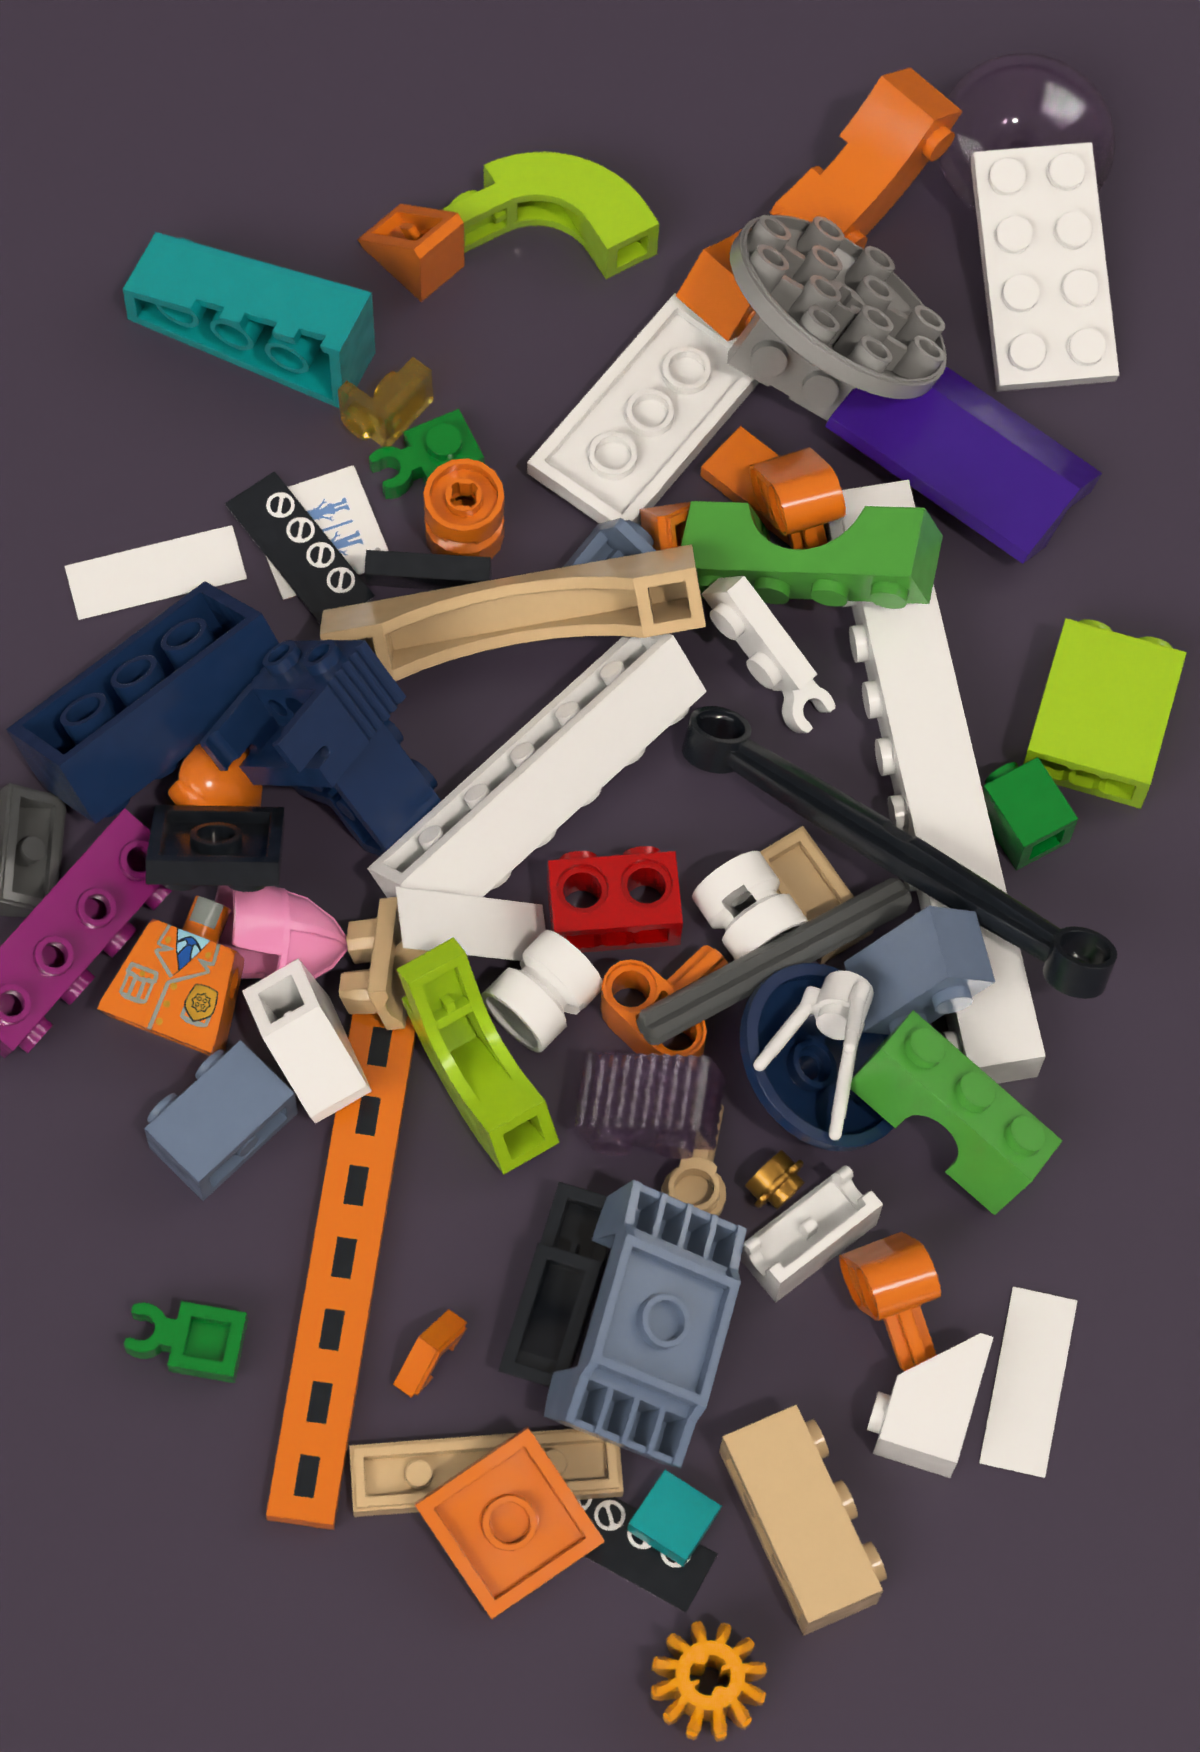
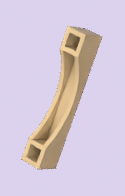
[320,544,706,682]

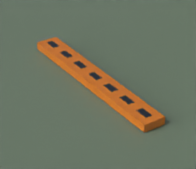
[266,1013,416,1530]

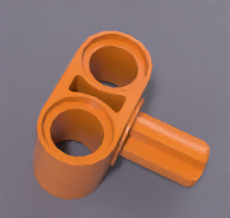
[749,447,846,550]
[600,945,728,1079]
[839,1232,941,1372]

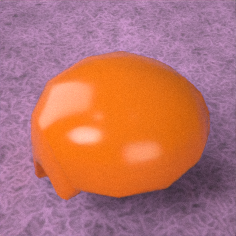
[168,744,263,807]

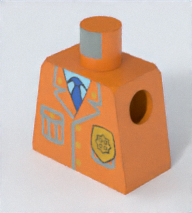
[97,895,244,1056]

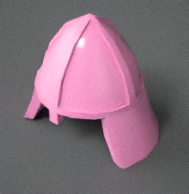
[215,886,348,979]

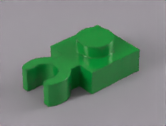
[369,409,485,499]
[124,1301,248,1383]

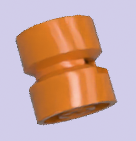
[423,458,504,560]

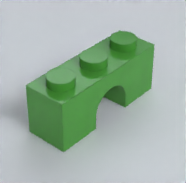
[851,1010,1063,1216]

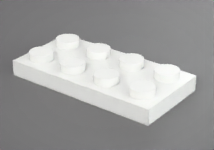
[970,142,1119,392]
[527,293,760,524]

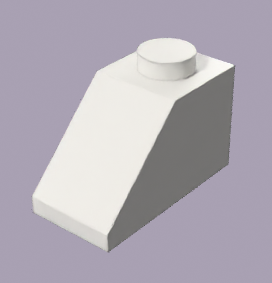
[867,1333,993,1478]

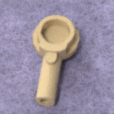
[661,1100,726,1216]

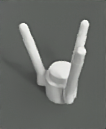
[753,970,874,1140]

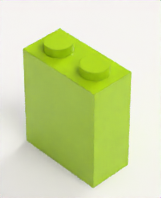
[1023,618,1187,809]

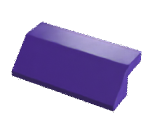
[825,366,1102,564]

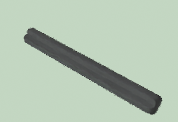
[636,878,912,1045]

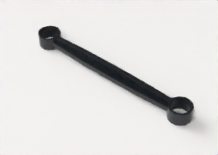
[682,706,1117,999]

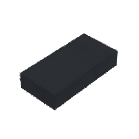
[364,550,492,590]

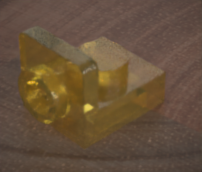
[338,357,434,447]

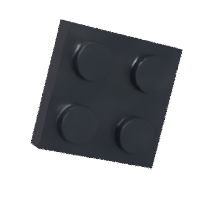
[146,805,285,892]

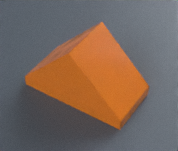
[357,204,464,302]

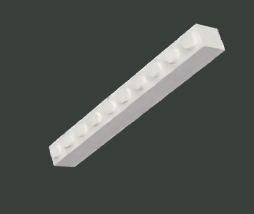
[824,480,1046,1084]

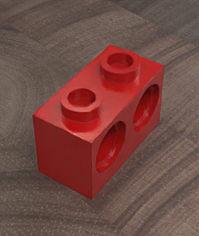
[547,846,683,953]

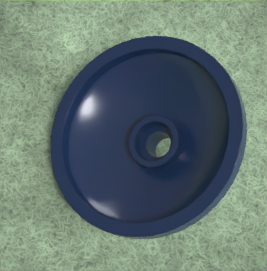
[740,963,894,1152]

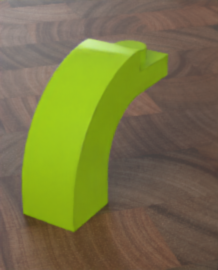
[443,152,659,279]
[397,937,560,1175]

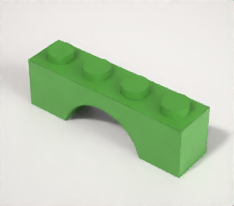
[681,501,943,609]

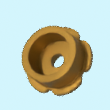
[745,1150,805,1210]

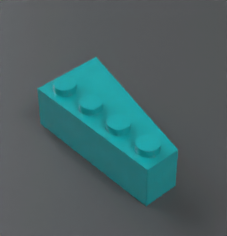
[123,232,376,410]

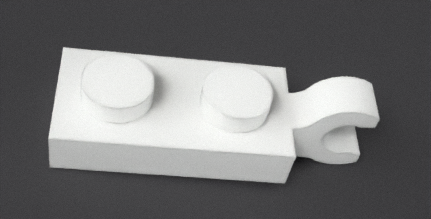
[701,576,835,733]

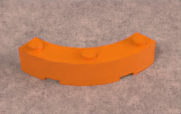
[676,67,963,341]

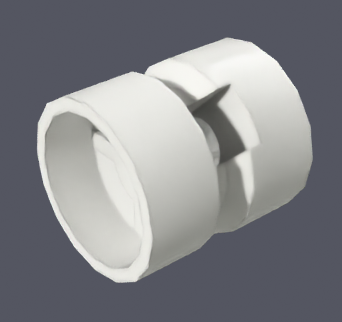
[692,851,808,960]
[481,930,603,1053]

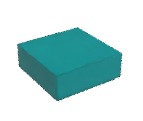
[627,1470,722,1567]

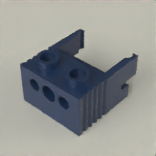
[199,640,406,788]

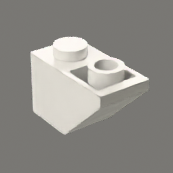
[242,958,372,1124]

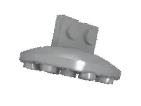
[727,215,947,421]

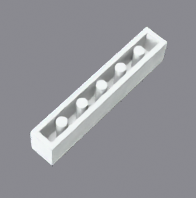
[367,634,707,898]

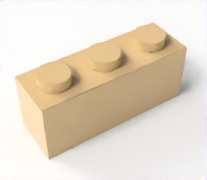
[719,1404,887,1636]

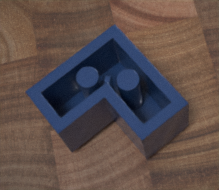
[293,719,441,856]

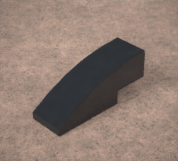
[498,1182,610,1387]

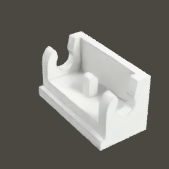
[740,1165,883,1303]

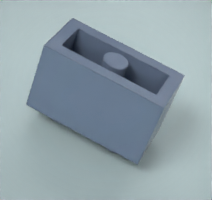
[844,906,995,1035]
[144,1040,298,1201]

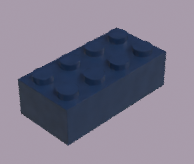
[6,581,279,824]

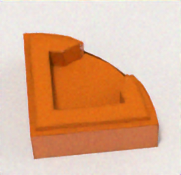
[393,1309,467,1398]

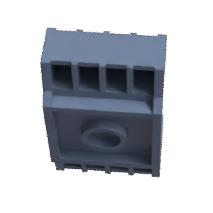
[544,1180,747,1468]

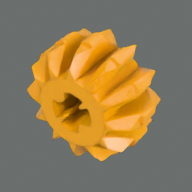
[650,1621,767,1741]

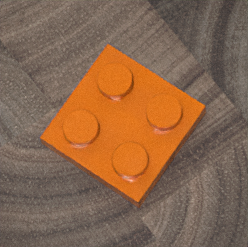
[415,1426,605,1620]

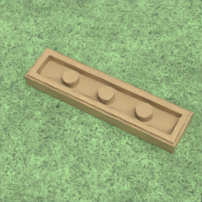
[349,1429,624,1517]

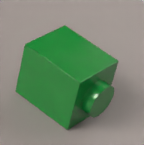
[983,757,1078,871]

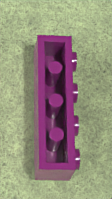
[0,808,172,1059]

